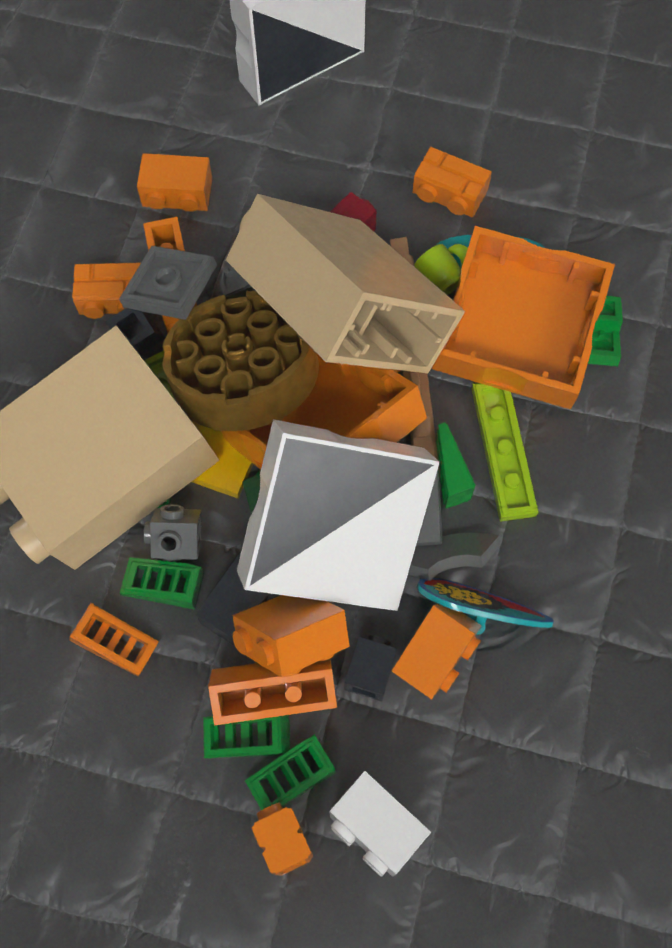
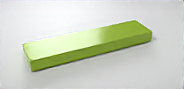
[472,383,538,522]

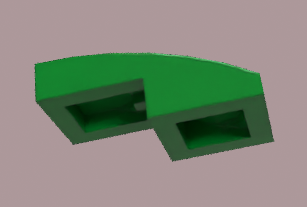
[588,296,623,367]

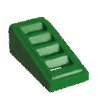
[436,422,476,509]
[120,557,204,610]
[203,715,290,759]
[245,734,336,810]

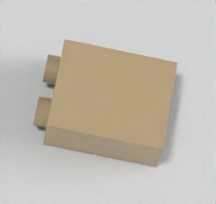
[226,194,465,373]
[0,326,219,570]

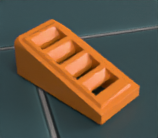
[69,603,159,677]

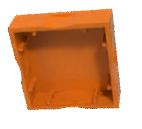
[432,226,615,410]
[221,354,427,470]

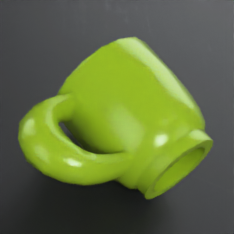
[414,244,468,295]

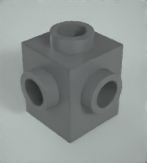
[144,504,202,562]

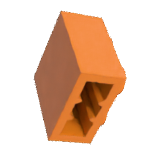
[232,595,350,678]

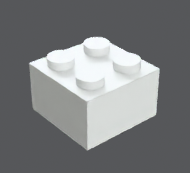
[330,771,431,877]

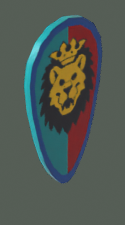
[416,578,554,635]

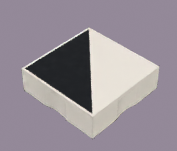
[229,0,366,105]
[237,420,440,611]

